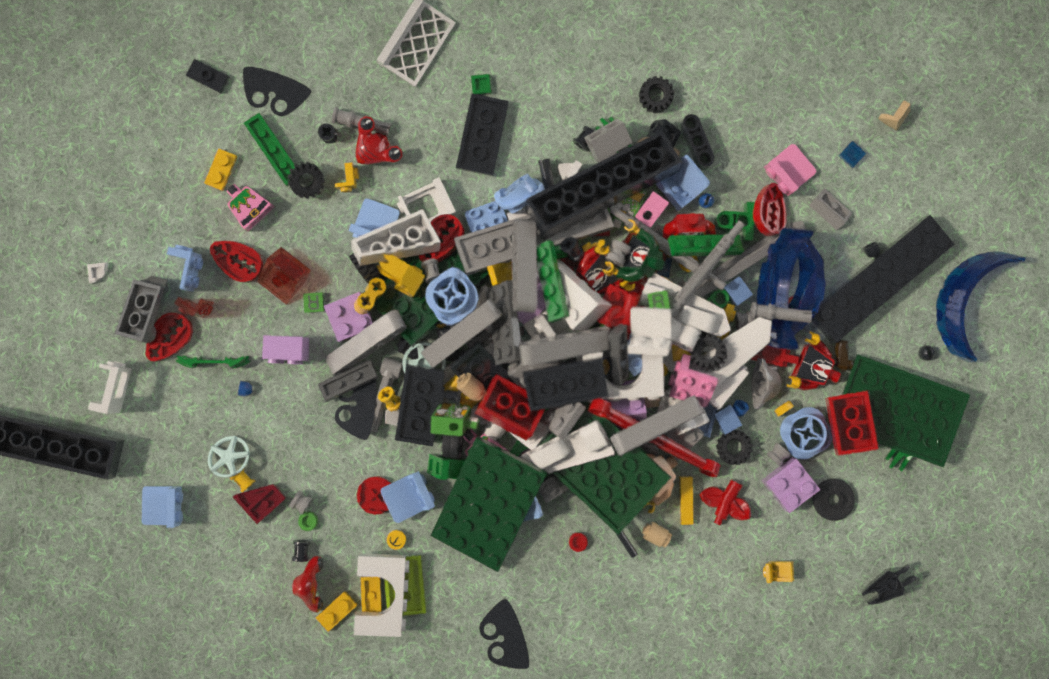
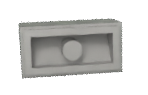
[809,188,853,230]

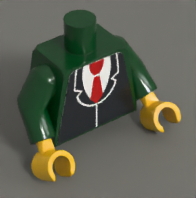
[602,219,664,282]

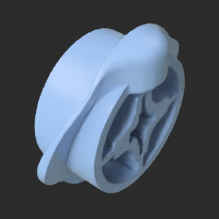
[494,174,545,214]
[426,267,478,326]
[780,407,832,459]

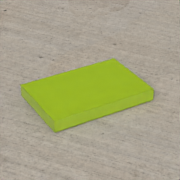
[384,555,427,616]

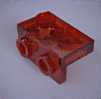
[174,297,214,318]

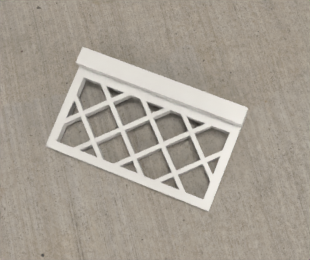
[376,0,456,87]

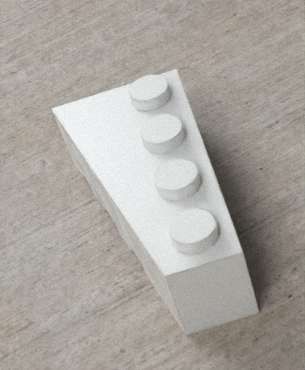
[351,209,440,266]
[537,259,612,331]

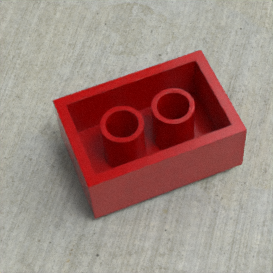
[475,374,545,441]
[825,391,878,456]

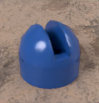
[698,193,714,209]
[238,381,253,397]
[732,400,749,417]

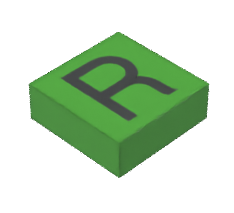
[647,290,670,309]
[303,292,324,313]

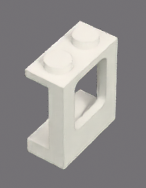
[397,177,457,222]
[88,361,132,414]

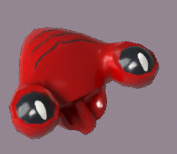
[355,116,403,165]
[292,556,324,613]

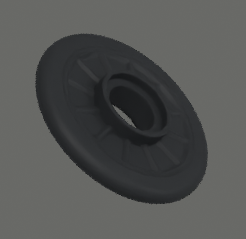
[813,478,855,521]

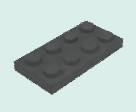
[487,280,521,365]

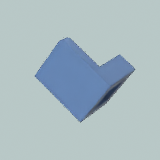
[722,277,753,306]
[714,404,742,434]

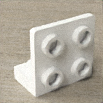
[628,307,672,356]

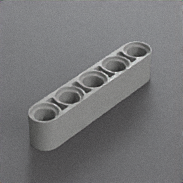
[512,219,537,313]
[421,298,502,368]
[325,310,407,376]
[520,327,611,365]
[610,395,705,456]

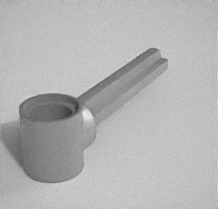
[371,357,403,432]

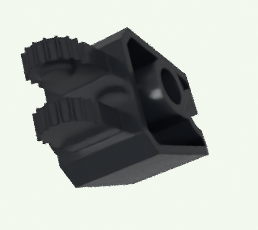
[861,564,917,605]

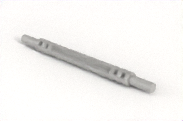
[610,206,726,290]
[669,221,745,317]

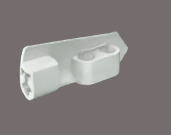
[640,273,731,337]
[689,317,772,389]
[521,420,615,473]

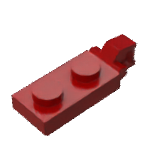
[750,344,799,367]

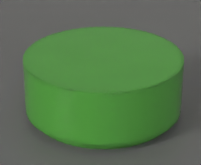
[298,511,318,531]

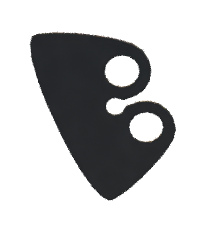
[243,67,311,116]
[335,379,376,440]
[479,599,529,669]

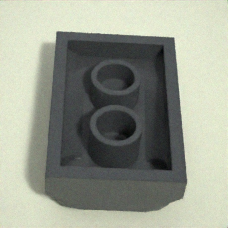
[115,276,168,343]

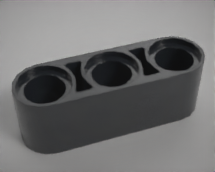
[680,114,715,170]

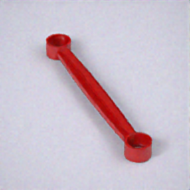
[589,399,721,477]

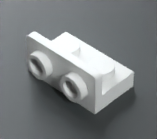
[523,314,556,339]

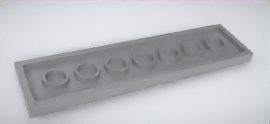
[454,209,614,275]

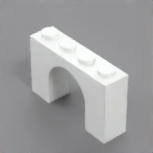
[663,329,749,411]
[582,351,664,402]
[354,553,409,637]

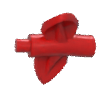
[604,292,647,340]
[700,480,751,526]

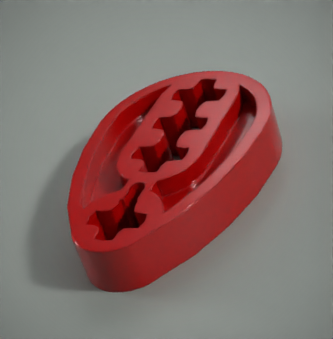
[753,182,786,236]
[419,214,465,263]
[210,241,263,283]
[145,312,193,362]

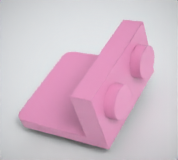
[764,144,816,196]
[668,354,718,407]

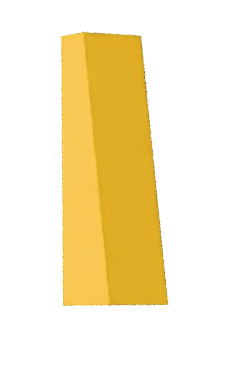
[679,476,693,525]

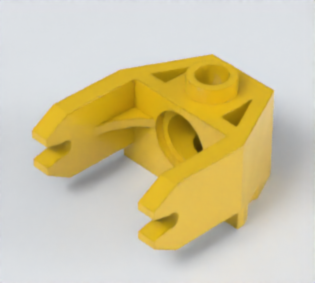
[376,255,425,297]

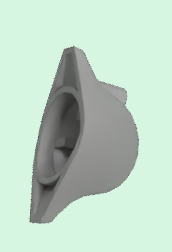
[751,358,782,409]

